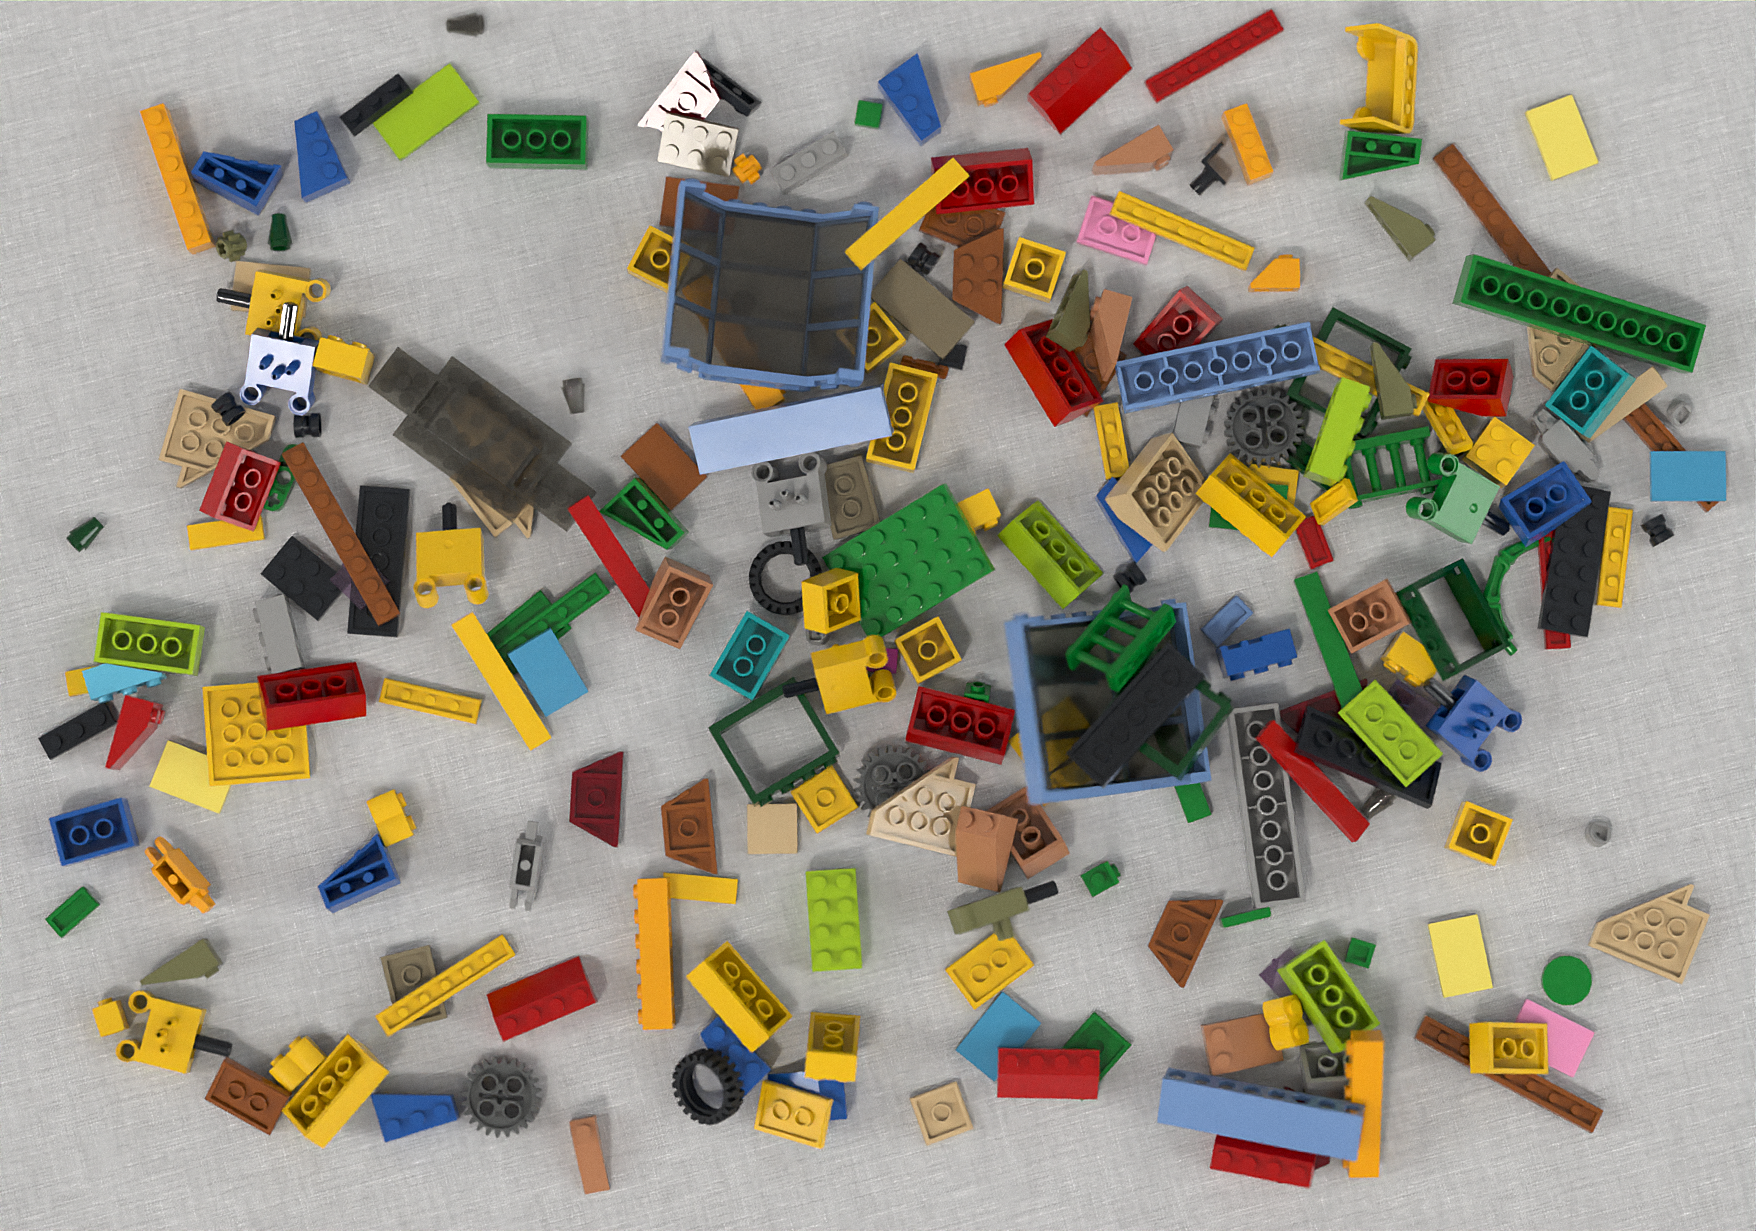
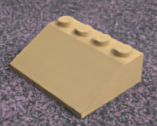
[1105,433,1206,552]

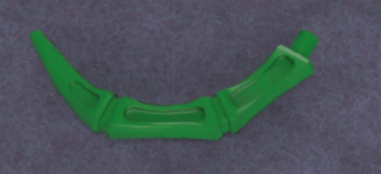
[1483,537,1551,656]

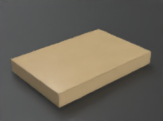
[231,261,311,318]

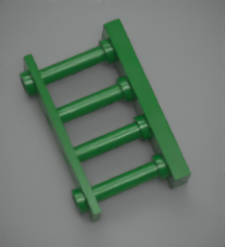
[1344,426,1441,509]
[1065,584,1176,692]

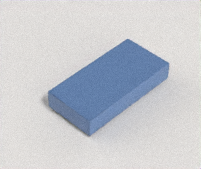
[1200,595,1253,647]

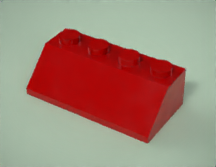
[1027,27,1132,135]
[930,148,1034,214]
[1004,319,1104,427]
[257,662,366,731]
[905,686,1015,765]
[486,956,598,1042]
[997,1047,1099,1100]
[1210,1134,1317,1189]

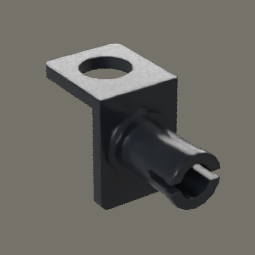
[1189,142,1227,196]

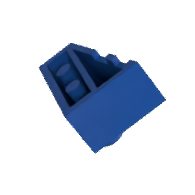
[878,53,941,146]
[294,111,351,203]
[191,151,283,216]
[1095,477,1153,563]
[1215,629,1297,681]
[317,833,401,913]
[700,1015,772,1099]
[370,1093,460,1143]

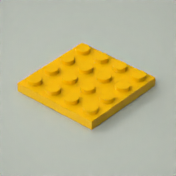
[202,682,311,787]

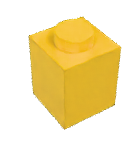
[92,997,129,1037]

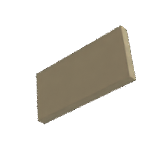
[871,258,975,360]

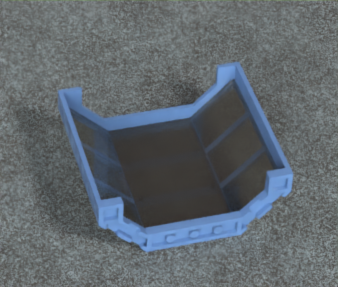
[660,178,879,392]
[1004,599,1212,805]

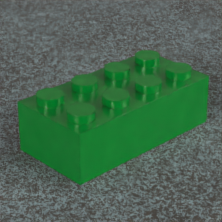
[486,114,589,170]

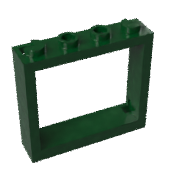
[1284,307,1412,438]
[1396,558,1511,681]
[1100,648,1234,781]
[708,677,840,807]

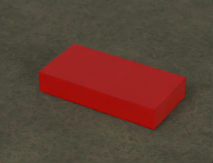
[1295,515,1334,570]

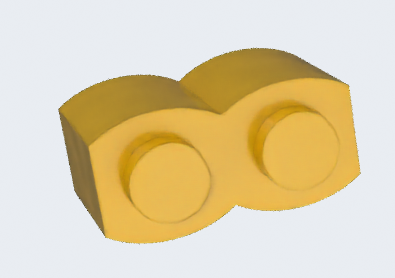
[366,789,417,847]
[1263,994,1309,1051]
[269,1035,328,1092]

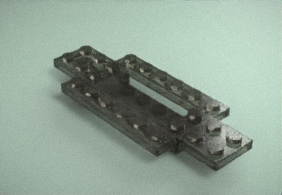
[368,347,597,532]

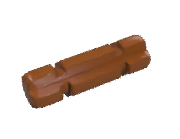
[900,355,949,379]

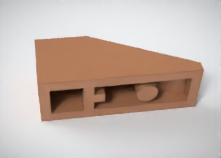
[569,1115,610,1194]

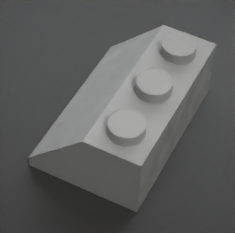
[1299,1043,1349,1103]

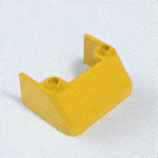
[1340,23,1418,134]

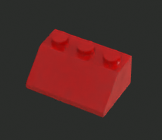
[199,441,281,532]

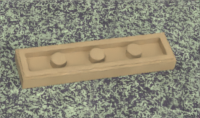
[1575,366,1668,443]

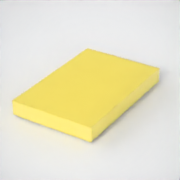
[1525,94,1599,181]
[149,740,231,814]
[1427,914,1493,998]

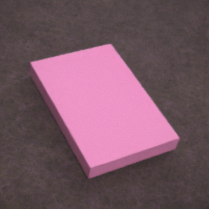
[1076,195,1156,265]
[1514,999,1595,1077]

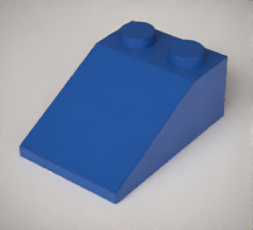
[1498,461,1592,547]
[768,1071,847,1121]

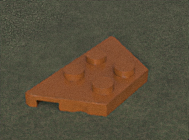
[952,228,1004,324]
[661,778,718,874]
[1147,899,1224,988]

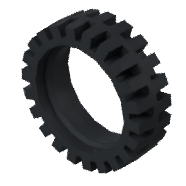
[749,541,822,615]
[672,1048,745,1125]

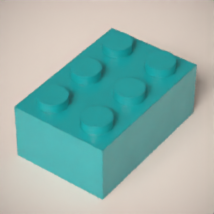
[1545,346,1636,438]
[709,611,791,701]

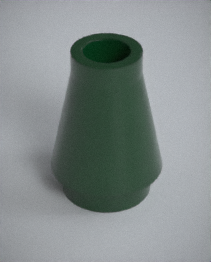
[267,213,292,252]
[66,517,104,553]

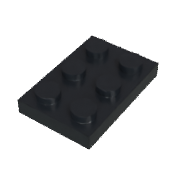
[260,536,350,621]

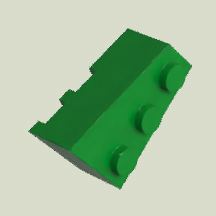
[1339,131,1422,181]
[599,478,690,550]

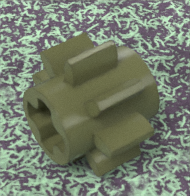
[216,230,247,262]

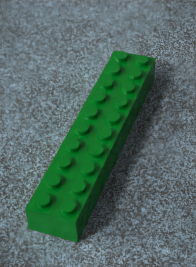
[1452,254,1706,374]

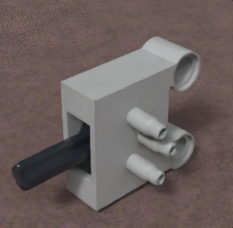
[751,452,831,566]

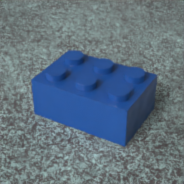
[49,797,140,867]

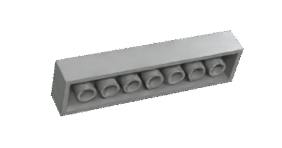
[1227,703,1306,908]

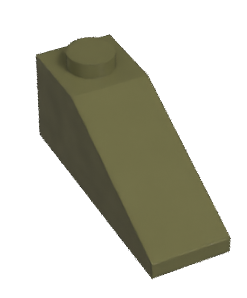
[1365,196,1436,261]
[1046,269,1090,351]
[1369,342,1417,420]
[140,938,223,985]

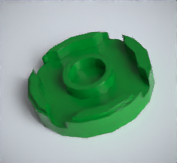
[1541,956,1592,1005]

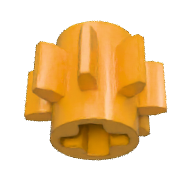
[732,153,762,185]

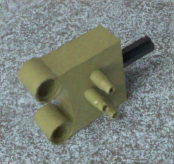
[947,881,1058,941]

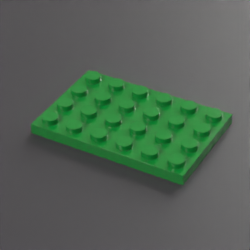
[822,483,995,637]

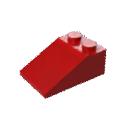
[1133,286,1223,356]
[1428,359,1514,417]
[105,695,165,771]

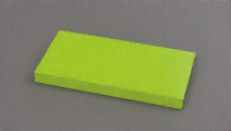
[372,63,480,161]
[1338,679,1443,787]

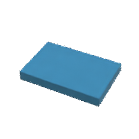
[1649,451,1726,502]
[507,628,589,717]
[955,991,1041,1082]

